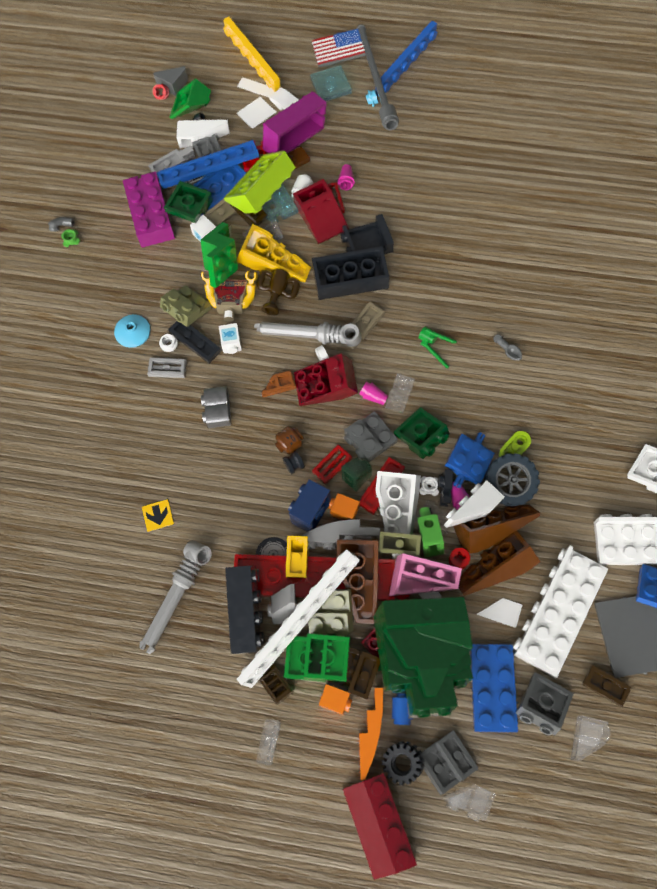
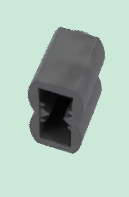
[201,386,231,428]

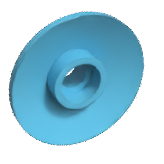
[114,314,151,347]

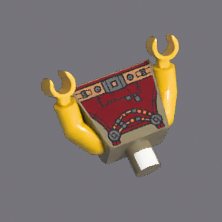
[201,271,258,322]

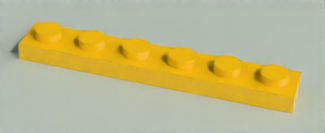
[223,17,281,92]

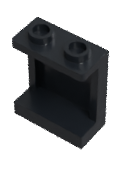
[340,214,394,255]

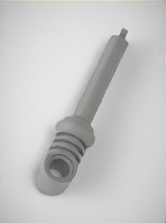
[254,322,362,347]
[139,541,212,654]

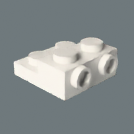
[627,444,657,493]

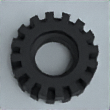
[382,741,424,785]

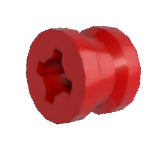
[448,548,470,570]

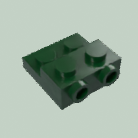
[164,181,213,223]
[394,407,450,459]

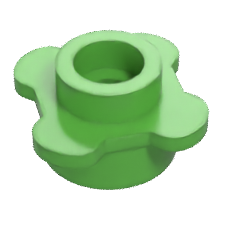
[61,229,80,247]

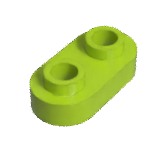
[498,431,531,457]

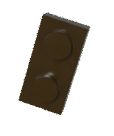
[582,665,632,707]

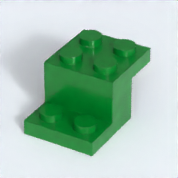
[200,222,238,288]
[284,634,350,682]

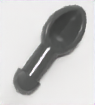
[493,334,522,361]

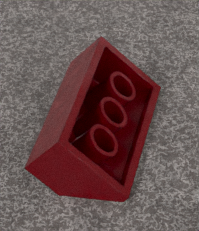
[343,773,417,880]

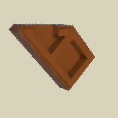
[262,370,296,397]

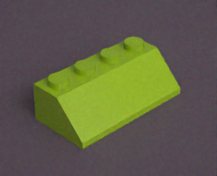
[224,151,295,214]

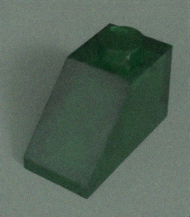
[341,457,372,492]

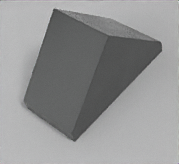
[153,66,189,96]

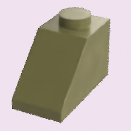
[378,531,421,556]

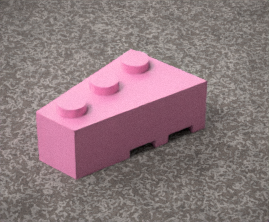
[389,554,462,596]

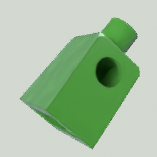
[417,507,444,558]

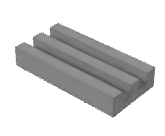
[147,357,187,378]

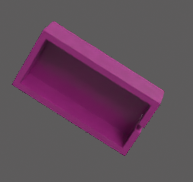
[263,91,327,154]
[122,171,175,248]

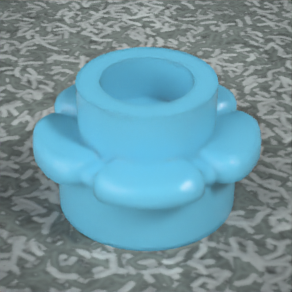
[366,90,379,107]

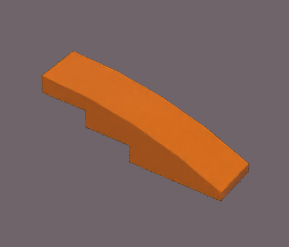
[359,688,383,780]

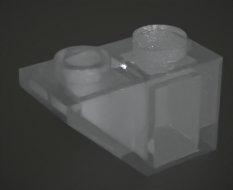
[442,784,496,822]

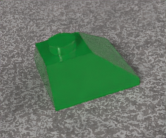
[169,78,211,119]

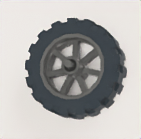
[485,454,540,506]

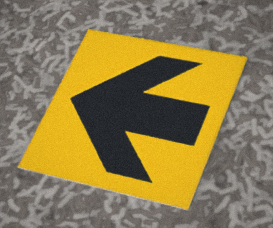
[142,499,174,532]

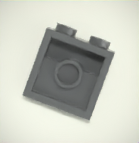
[344,411,398,463]
[516,672,574,735]

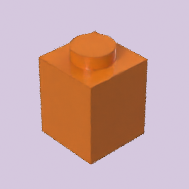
[328,493,360,521]
[319,684,352,715]

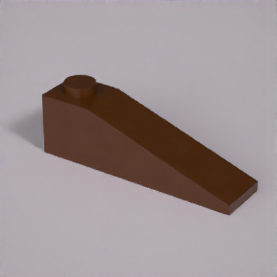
[458,531,540,596]
[337,538,378,624]

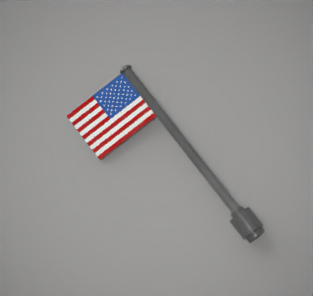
[312,25,399,131]

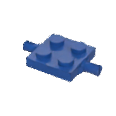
[445,432,495,488]

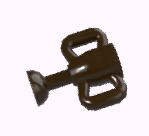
[256,269,300,316]

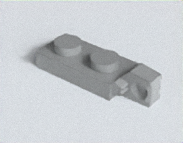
[149,146,195,180]

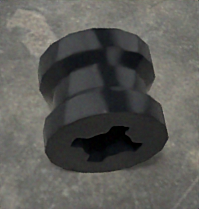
[282,451,305,475]

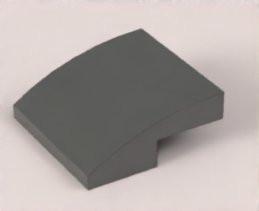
[421,730,479,795]

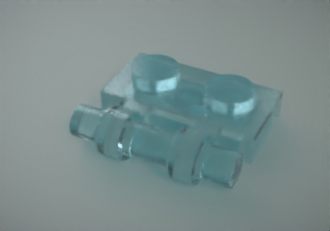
[262,184,298,225]

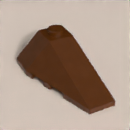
[453,505,540,554]

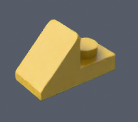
[286,536,309,578]

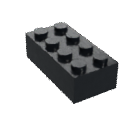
[312,247,389,300]
[225,565,265,654]

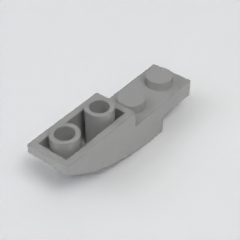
[302,519,380,550]

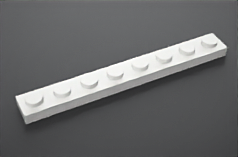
[237,549,360,688]

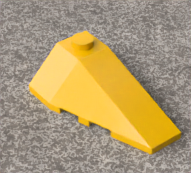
[237,224,311,282]

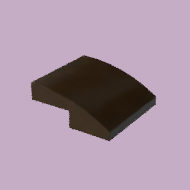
[326,647,380,700]

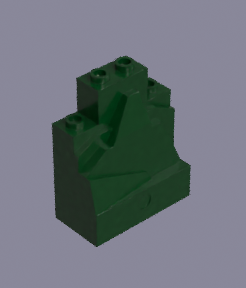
[373,597,473,718]

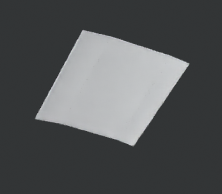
[237,97,276,129]

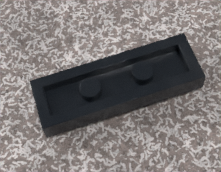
[168,321,221,364]

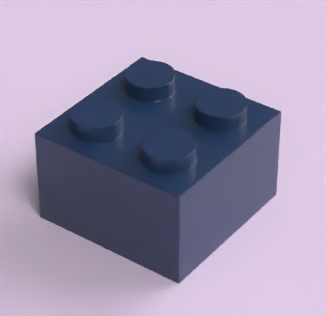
[288,479,331,532]

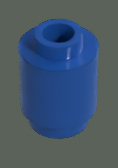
[392,693,413,725]

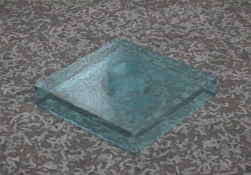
[310,65,352,101]

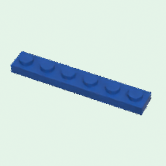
[375,21,437,97]
[156,140,259,189]

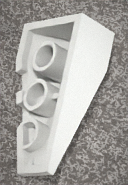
[376,471,421,534]

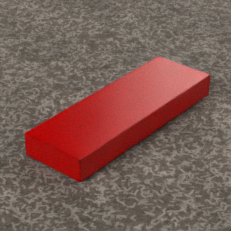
[359,457,405,515]

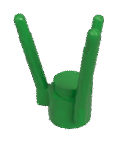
[419,326,457,369]

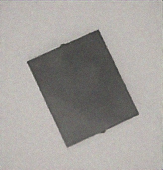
[594,596,657,678]

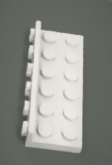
[594,514,657,565]
[513,545,608,678]

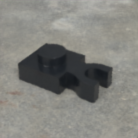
[437,469,453,507]

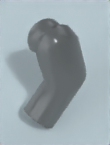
[48,217,75,232]

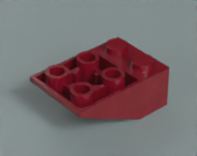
[293,179,349,244]
[294,353,358,406]

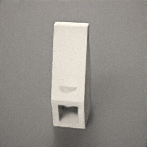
[177,119,230,148]
[444,481,504,528]

